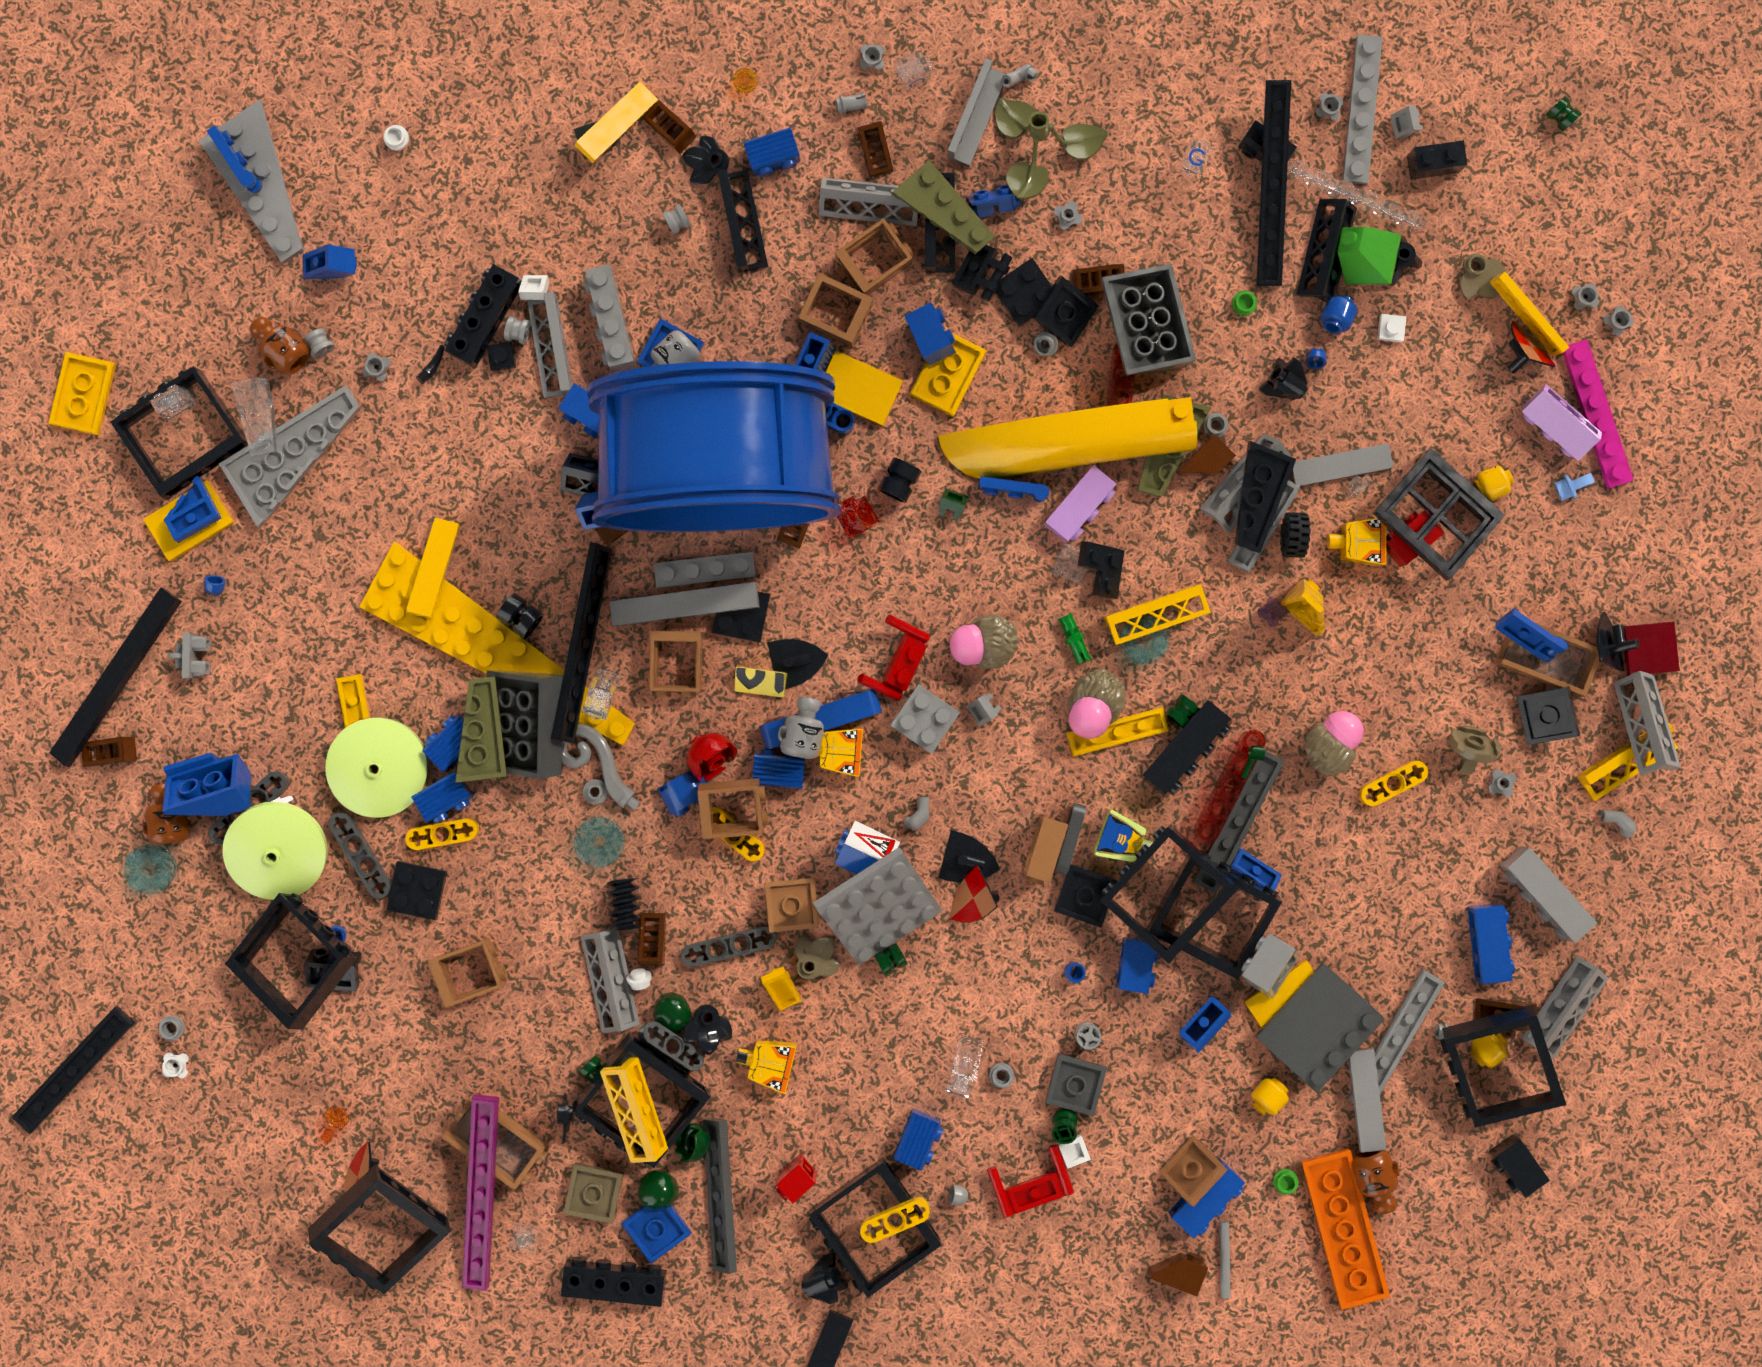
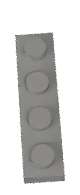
[654,552,756,589]

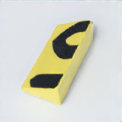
[735,666,787,698]

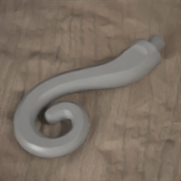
[562,723,640,810]

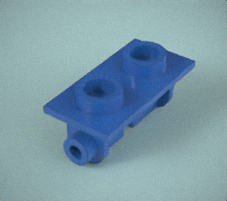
[967,185,1021,218]

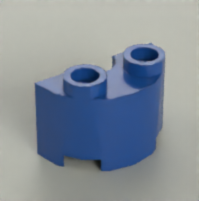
[657,771,709,818]

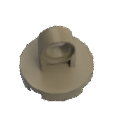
[1448,726,1501,775]

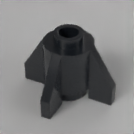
[1389,235,1422,286]
[1259,357,1307,401]
[801,1252,848,1304]

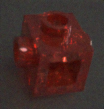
[837,496,880,539]

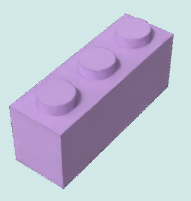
[1522,384,1602,461]
[1043,465,1116,543]

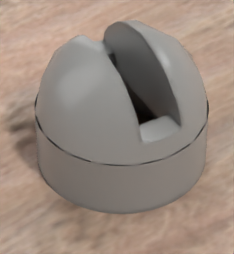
[948,1184,968,1206]

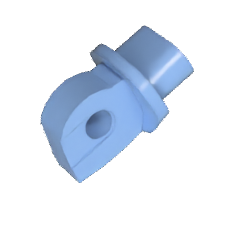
[1554,473,1595,501]

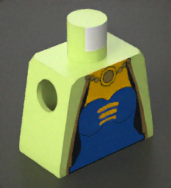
[1093,809,1153,862]

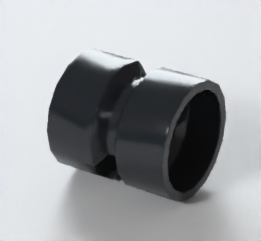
[878,457,922,503]
[496,593,544,639]

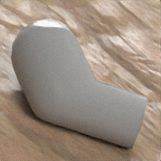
[1001,64,1038,87]
[904,797,929,831]
[1601,810,1637,838]

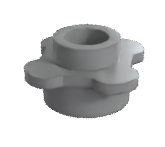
[860,45,885,70]
[1315,93,1343,121]
[1054,201,1082,230]
[1571,284,1599,310]
[1603,306,1634,336]
[363,353,391,381]
[1488,769,1517,797]

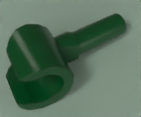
[1241,745,1266,779]

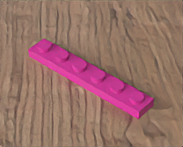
[1562,339,1634,489]

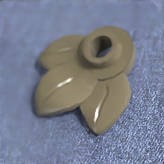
[1460,254,1507,299]
[794,933,840,980]

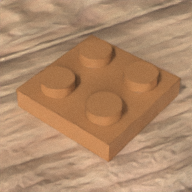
[764,878,819,933]
[1159,1136,1228,1207]

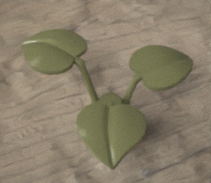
[995,97,1108,199]

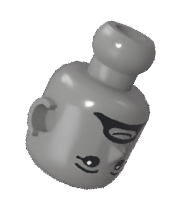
[651,330,700,366]
[778,696,825,759]

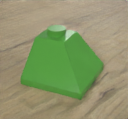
[1337,226,1401,285]

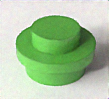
[1232,291,1257,316]
[1273,1169,1299,1195]

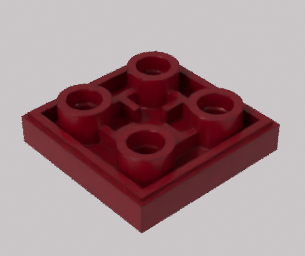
[1623,621,1680,676]

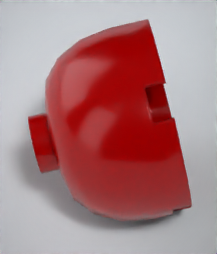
[686,732,737,781]

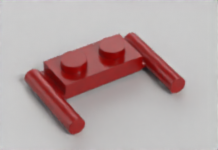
[857,614,930,701]
[987,1144,1075,1218]

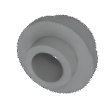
[1034,331,1058,357]
[1203,413,1228,437]
[583,779,608,804]
[159,1015,185,1041]
[989,1063,1014,1088]

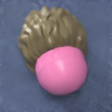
[950,614,1020,669]
[1068,668,1126,739]
[1304,711,1364,776]

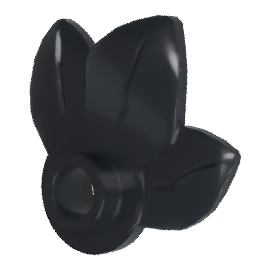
[682,136,729,185]
[683,1004,732,1055]
[557,1093,573,1144]

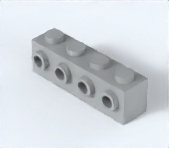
[583,264,636,372]
[1500,846,1597,943]

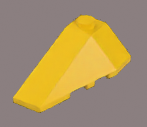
[1279,579,1325,636]

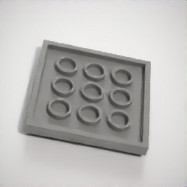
[813,847,942,965]

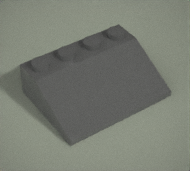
[1101,264,1196,376]
[486,670,563,779]
[1255,963,1385,1093]

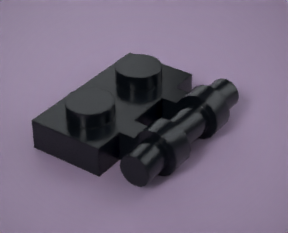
[952,245,1013,302]

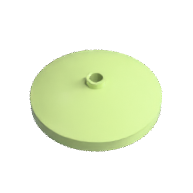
[325,717,429,818]
[223,802,328,900]

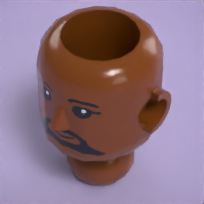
[249,316,310,375]
[142,784,192,845]
[1352,1150,1400,1214]

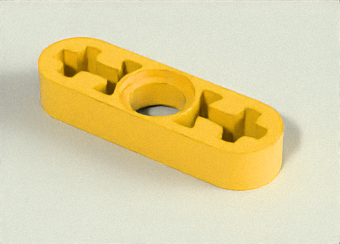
[1359,761,1428,806]
[712,807,765,861]
[405,818,479,850]
[860,1197,930,1243]

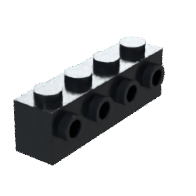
[444,264,522,369]
[1142,700,1232,798]
[561,1257,667,1307]

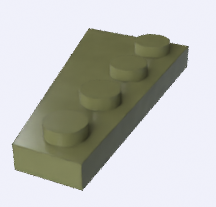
[891,160,995,255]
[1137,395,1212,498]
[455,676,507,783]

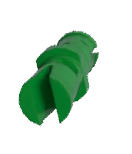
[1058,613,1092,665]

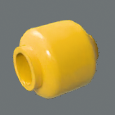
[1473,465,1514,502]
[1470,1033,1510,1068]
[1251,1078,1289,1116]

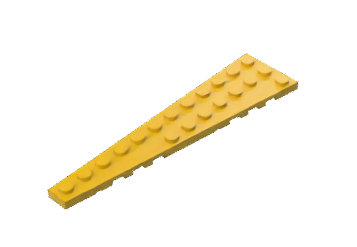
[359,541,636,746]

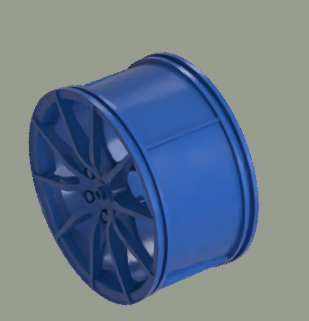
[587,361,841,532]

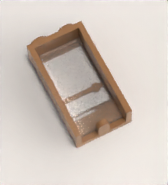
[1494,623,1602,697]
[441,1092,548,1190]

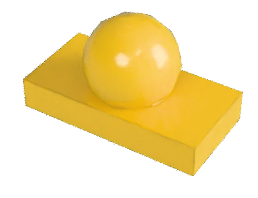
[760,967,802,1011]

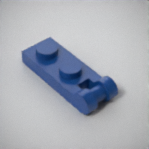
[206,125,262,193]
[978,477,1049,502]
[1495,608,1568,663]

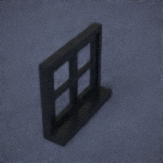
[1372,448,1505,581]

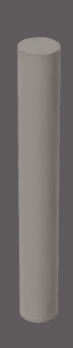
[1219,1221,1231,1299]

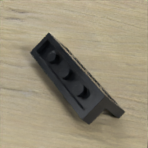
[717,169,768,273]
[925,173,955,273]
[1297,199,1357,303]
[560,453,598,496]

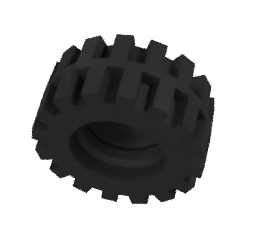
[1280,512,1311,558]

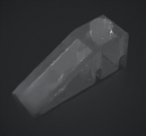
[231,377,277,457]

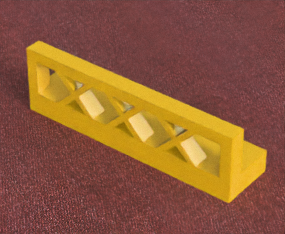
[1103,584,1211,645]
[1577,723,1678,801]
[600,1057,668,1163]

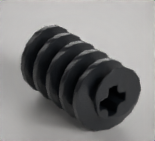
[607,878,641,930]

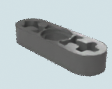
[1054,803,1086,875]
[638,1021,704,1072]

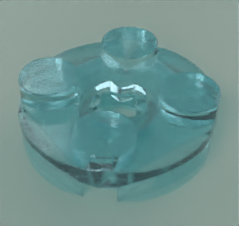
[1119,615,1169,665]
[574,817,625,867]
[124,844,177,894]

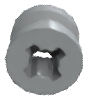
[662,204,691,236]
[504,316,531,345]
[303,328,335,359]
[1074,1022,1101,1050]

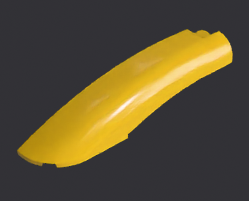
[938,397,1197,479]

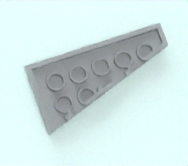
[199,99,304,264]
[219,386,361,528]

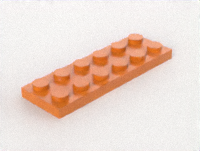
[1300,1148,1390,1310]

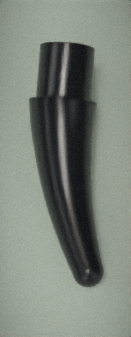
[416,345,445,384]

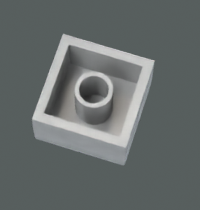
[890,684,960,754]
[1241,933,1299,999]

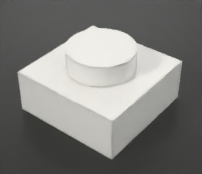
[518,275,549,300]
[1377,314,1406,343]
[1058,1134,1091,1169]

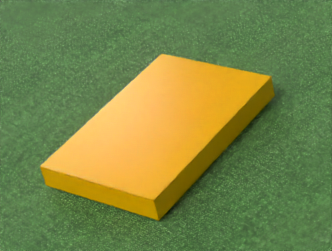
[909,333,987,417]
[826,350,903,427]
[48,352,116,436]
[143,480,235,562]
[1243,960,1314,1029]

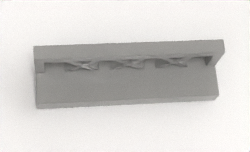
[947,59,1006,168]
[818,177,918,226]
[527,292,573,399]
[1200,433,1292,533]
[1614,671,1681,776]
[580,928,640,1033]
[1521,956,1609,1060]

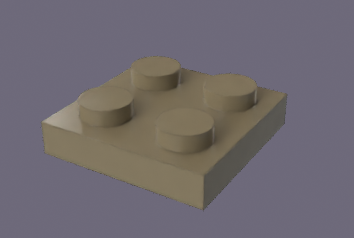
[563,1162,624,1224]

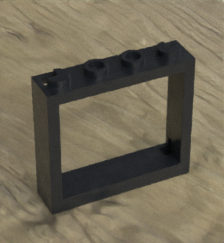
[110,366,251,499]
[1100,824,1239,963]
[1147,852,1282,980]
[225,893,357,1030]
[1440,1005,1566,1128]
[572,1032,711,1168]
[809,1157,942,1298]
[308,1165,451,1294]

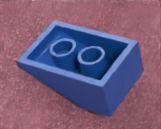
[163,754,251,816]

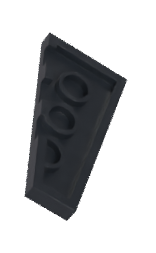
[1235,441,1296,553]

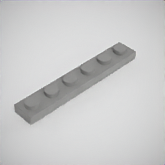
[1342,34,1383,185]

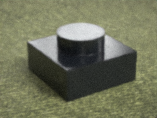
[486,342,516,372]

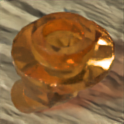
[321,1106,349,1143]

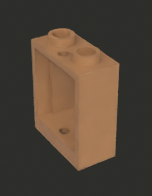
[835,218,913,295]
[796,273,874,348]
[649,631,703,697]
[697,778,768,839]
[1022,815,1068,886]
[428,937,508,1008]

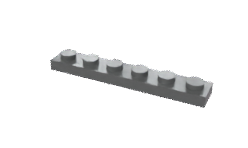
[1192,751,1284,894]
[703,1118,737,1274]

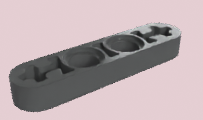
[208,771,290,845]
[329,812,392,899]
[681,926,777,967]

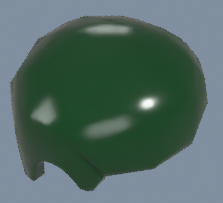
[653,992,691,1033]
[675,1123,709,1163]
[637,1170,679,1210]

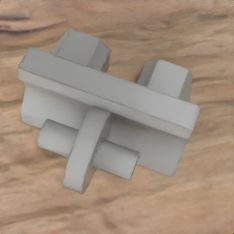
[167,633,211,679]

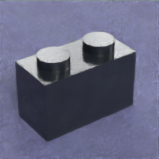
[1407,140,1468,180]
[1489,1134,1550,1198]

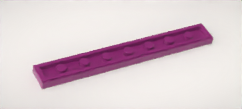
[462,1094,499,1291]

